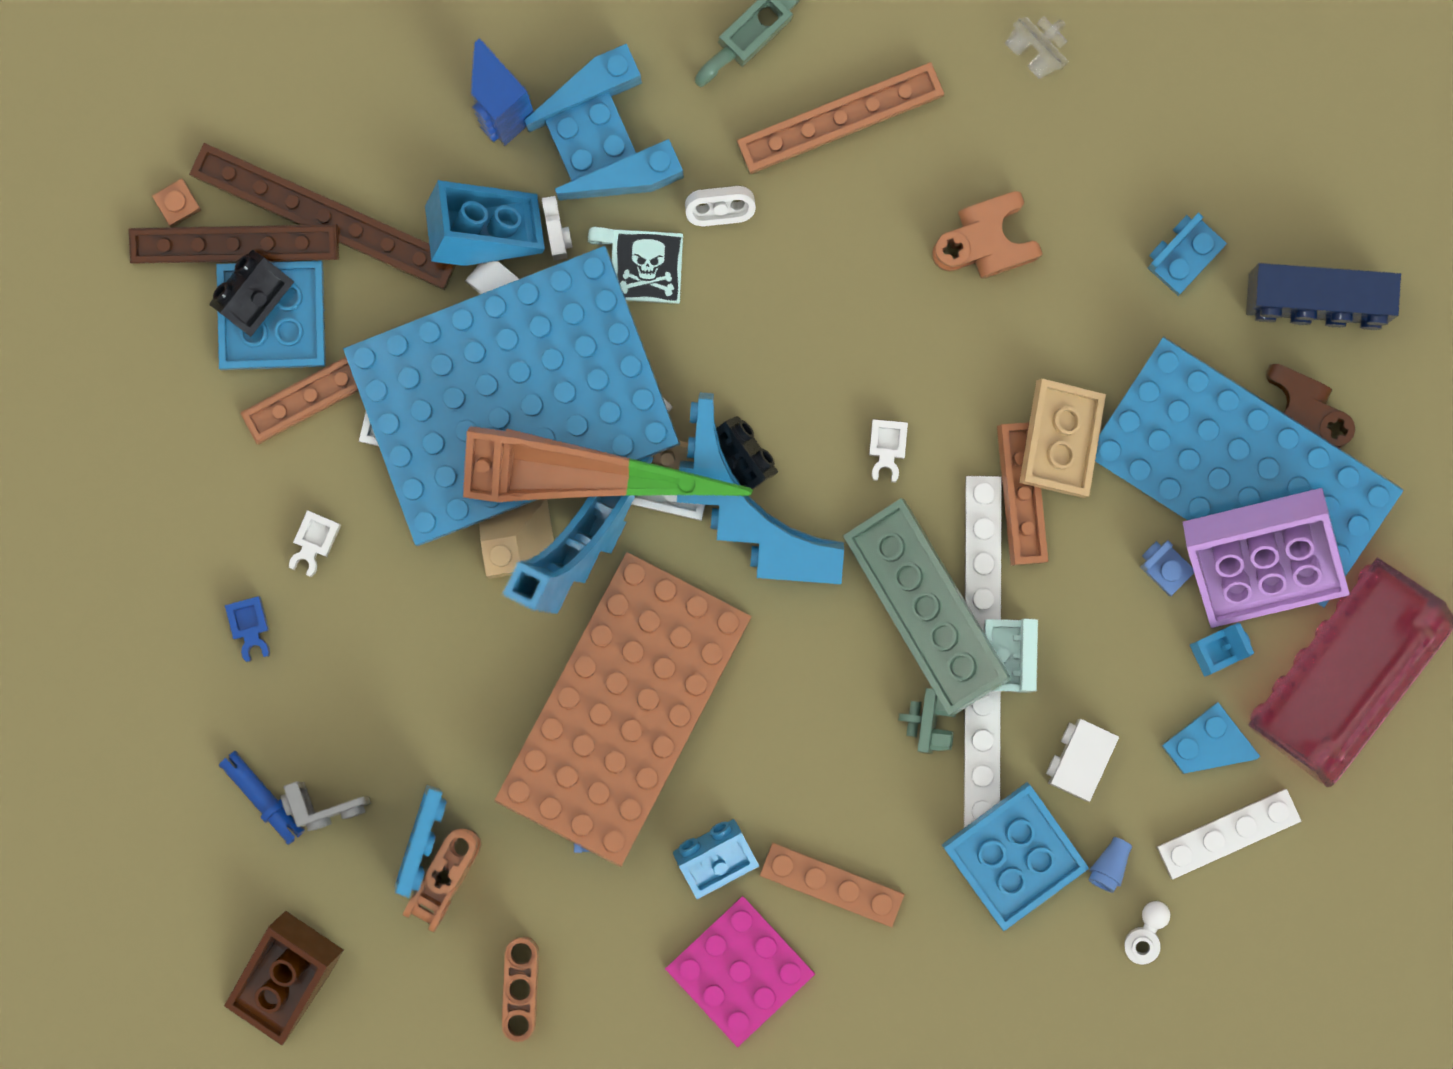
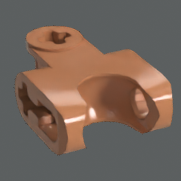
[932,191,1043,279]
[403,829,482,933]

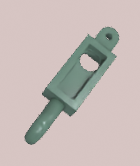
[695,0,800,87]

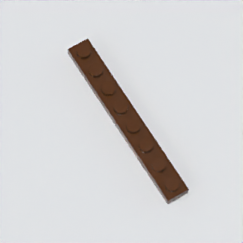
[189,143,456,290]

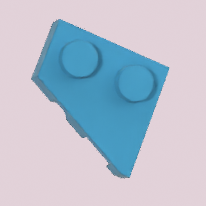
[1161,702,1260,774]

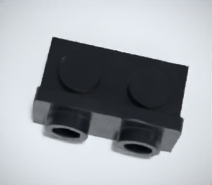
[209,250,294,337]
[716,416,778,490]

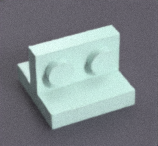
[984,619,1038,693]

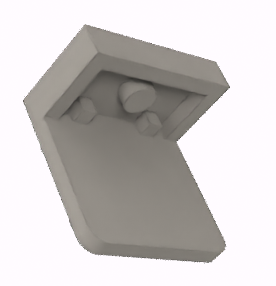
[281,782,371,831]

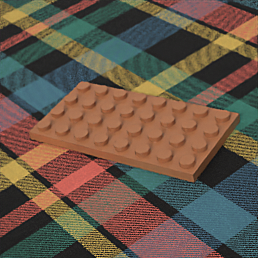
[494,552,752,867]

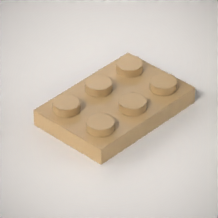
[1019,379,1106,498]

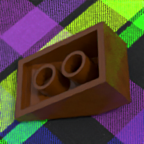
[224,911,344,1045]

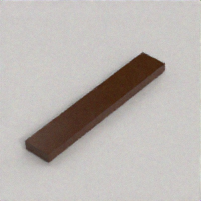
[129,224,339,263]

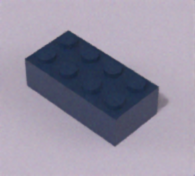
[1246,263,1401,330]

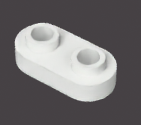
[685,186,756,226]

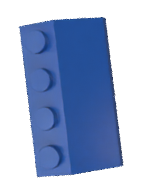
[471,38,534,146]

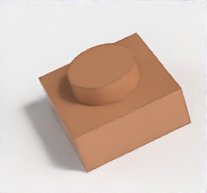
[152,178,201,227]

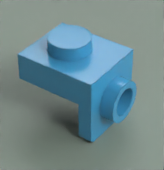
[1190,622,1254,677]

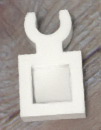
[542,196,573,261]
[869,419,908,483]
[289,510,341,577]

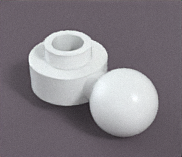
[1124,901,1170,965]

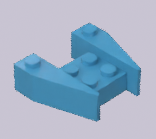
[524,43,684,200]

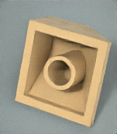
[479,499,554,579]

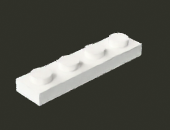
[1157,789,1301,879]

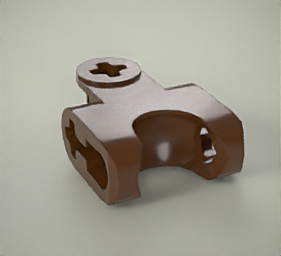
[1266,364,1355,448]

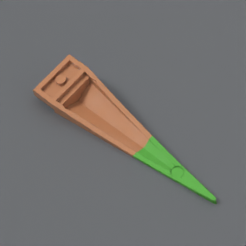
[463,426,753,502]

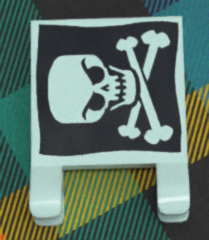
[588,227,683,304]

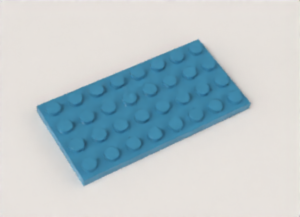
[1095,336,1404,608]

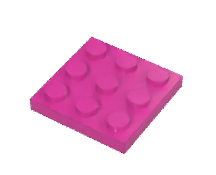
[665,896,815,1048]

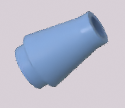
[1088,837,1132,893]

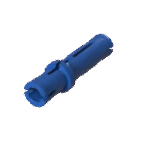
[218,751,305,845]

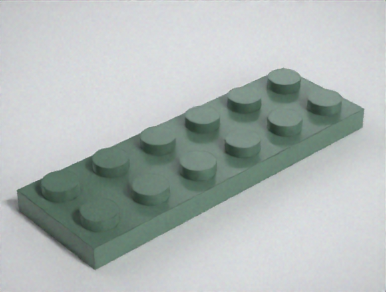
[843,498,1011,716]

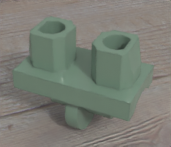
[898,688,956,754]

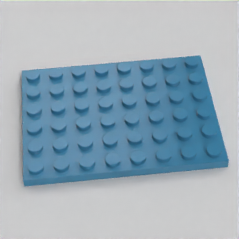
[343,246,681,546]

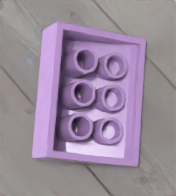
[1183,488,1350,628]

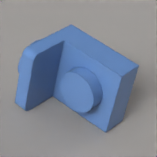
[1140,540,1194,596]

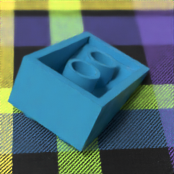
[425,180,545,266]

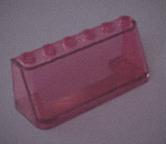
[1248,557,1453,787]

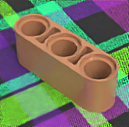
[502,936,539,1042]

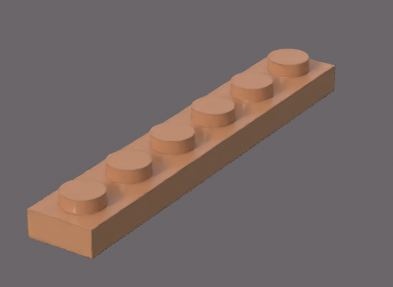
[737,62,944,174]

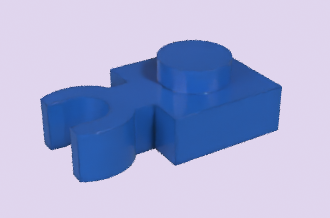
[225,596,270,662]

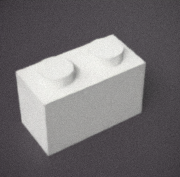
[1046,719,1119,802]

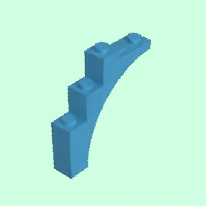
[677,392,844,584]
[503,456,654,614]

